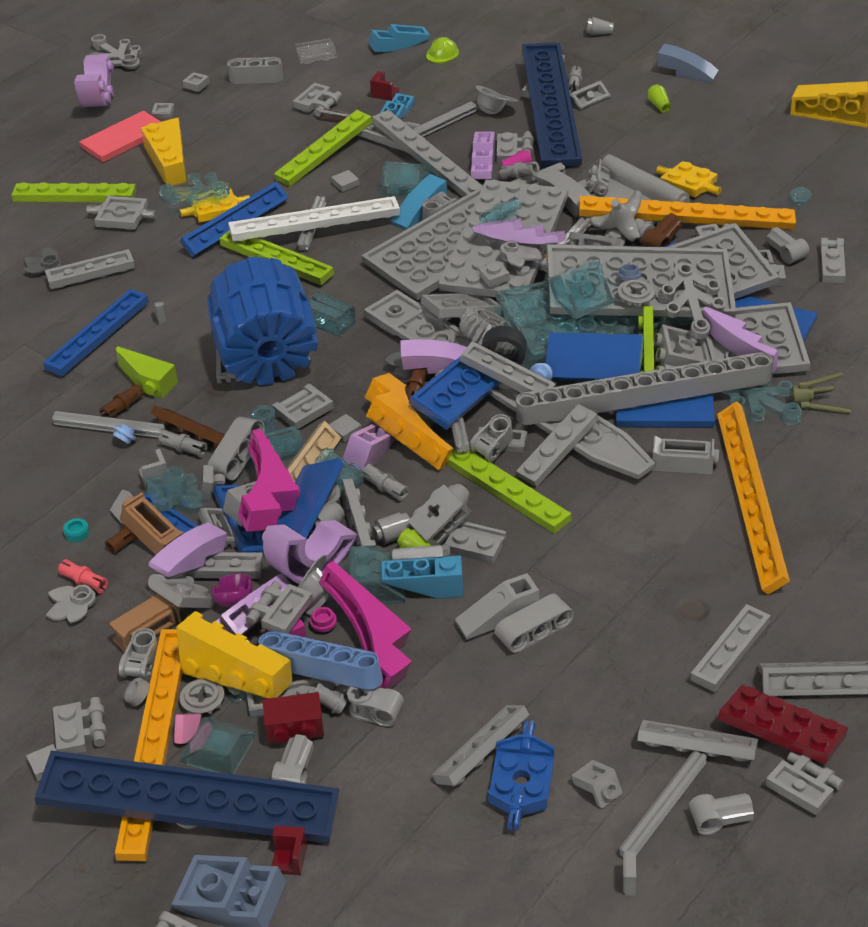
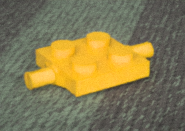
[656,161,722,198]
[180,188,250,222]

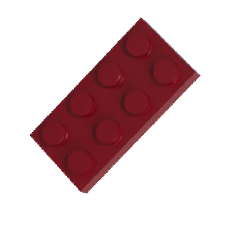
[718,685,848,764]

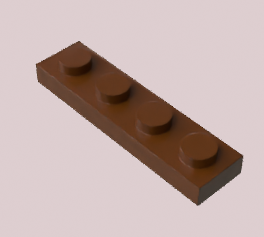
[151,405,225,448]

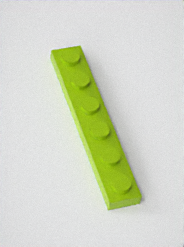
[274,110,372,187]
[11,182,137,202]
[219,231,334,285]
[446,449,572,534]

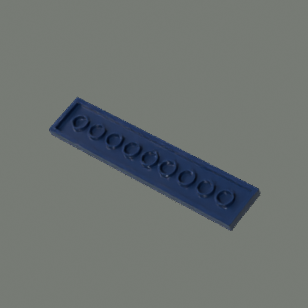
[522,43,582,167]
[35,750,339,844]

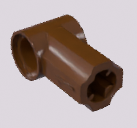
[641,213,683,247]

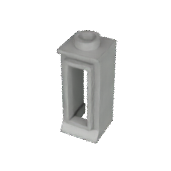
[652,436,719,474]

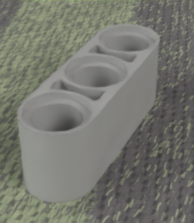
[227,57,283,84]
[208,416,265,480]
[494,594,574,653]

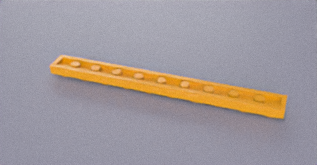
[579,196,796,230]
[717,401,790,595]
[115,629,182,861]

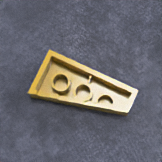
[790,81,868,128]
[141,117,187,187]
[176,611,292,698]

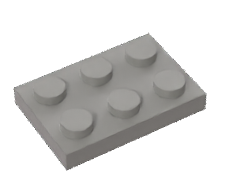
[421,293,502,320]

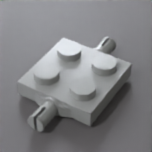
[86,196,157,230]

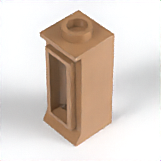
[120,492,183,555]
[109,594,181,652]

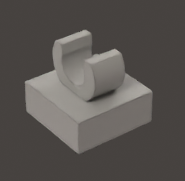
[200,465,225,501]

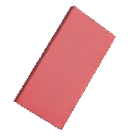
[79,111,161,162]

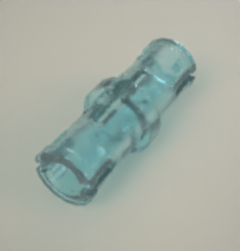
[479,196,521,223]

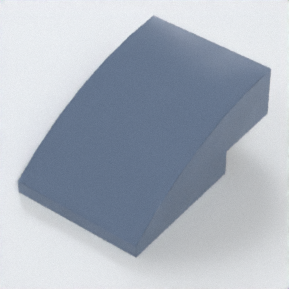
[171,855,287,927]

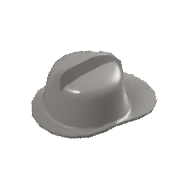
[476,85,519,114]
[298,555,329,615]

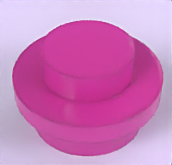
[310,607,337,632]

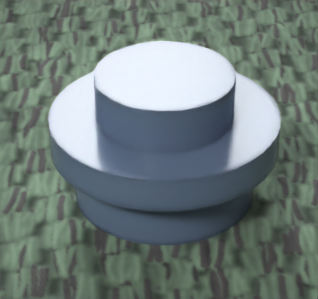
[618,264,641,282]

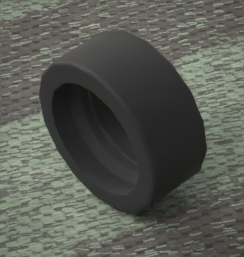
[482,325,527,365]

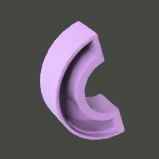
[74,54,114,107]
[262,520,357,584]

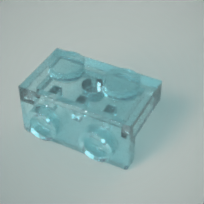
[264,426,303,457]

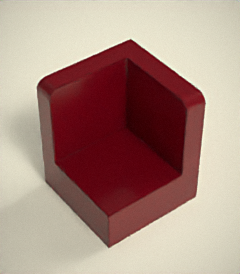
[370,71,399,101]
[272,825,307,876]

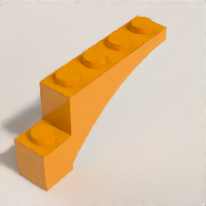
[364,373,454,470]

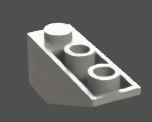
[455,573,539,640]

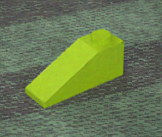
[115,347,178,399]

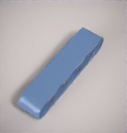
[258,631,383,690]

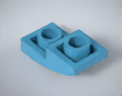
[380,93,415,119]

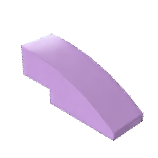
[400,339,467,374]
[149,522,227,577]

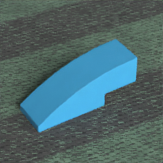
[368,24,430,52]
[391,174,447,230]

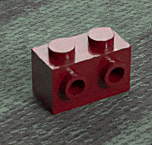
[262,692,324,744]

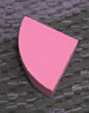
[174,713,201,744]

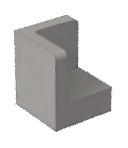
[139,449,170,491]

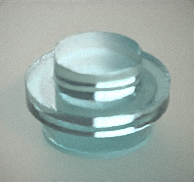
[790,187,812,206]

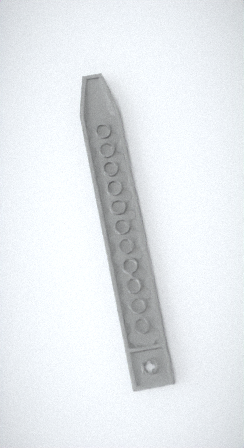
[364,290,655,479]

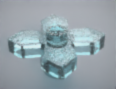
[146,466,203,512]

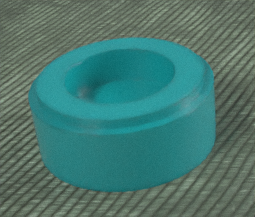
[63,518,90,542]

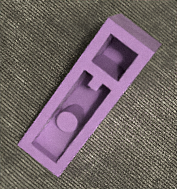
[342,423,397,471]

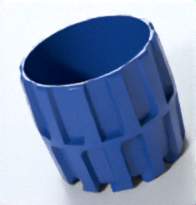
[207,257,318,385]

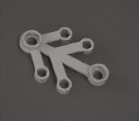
[89,34,142,70]
[660,262,726,339]

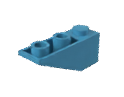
[382,556,464,598]

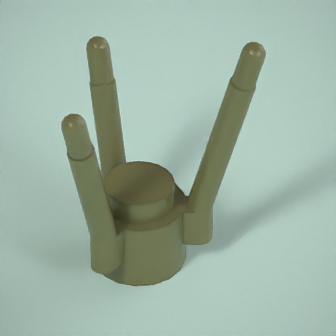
[792,372,851,414]

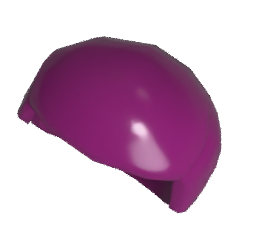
[212,574,253,608]

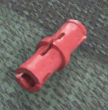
[58,559,108,594]

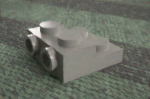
[653,324,711,366]

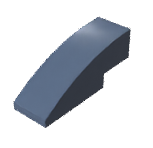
[658,44,719,83]

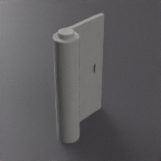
[578,154,690,225]

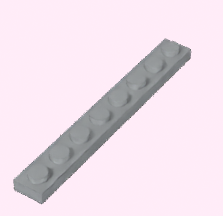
[372,110,482,197]

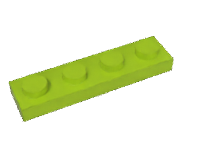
[638,306,654,373]

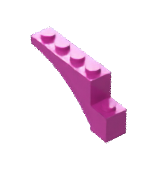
[238,429,300,532]
[319,561,412,689]

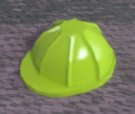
[426,37,459,64]

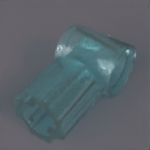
[315,448,365,490]

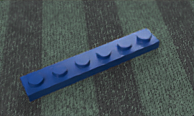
[180,181,289,258]
[43,289,149,376]

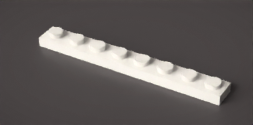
[228,196,400,241]

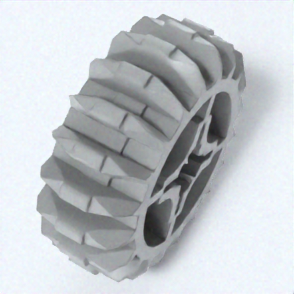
[459,307,517,354]

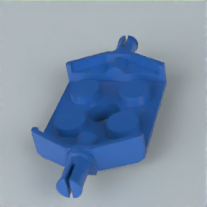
[488,720,554,831]

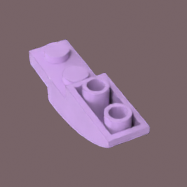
[216,573,290,635]

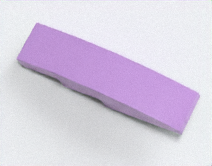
[471,132,495,179]
[472,218,566,244]
[703,306,778,373]

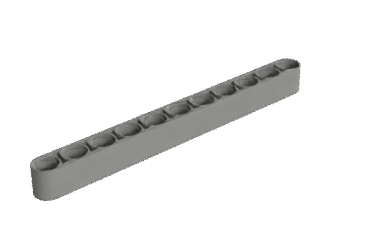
[516,352,773,425]

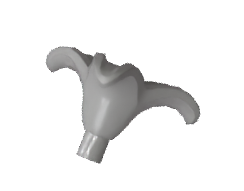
[590,190,642,242]

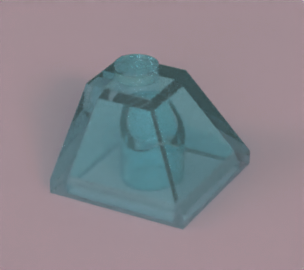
[180,717,257,774]

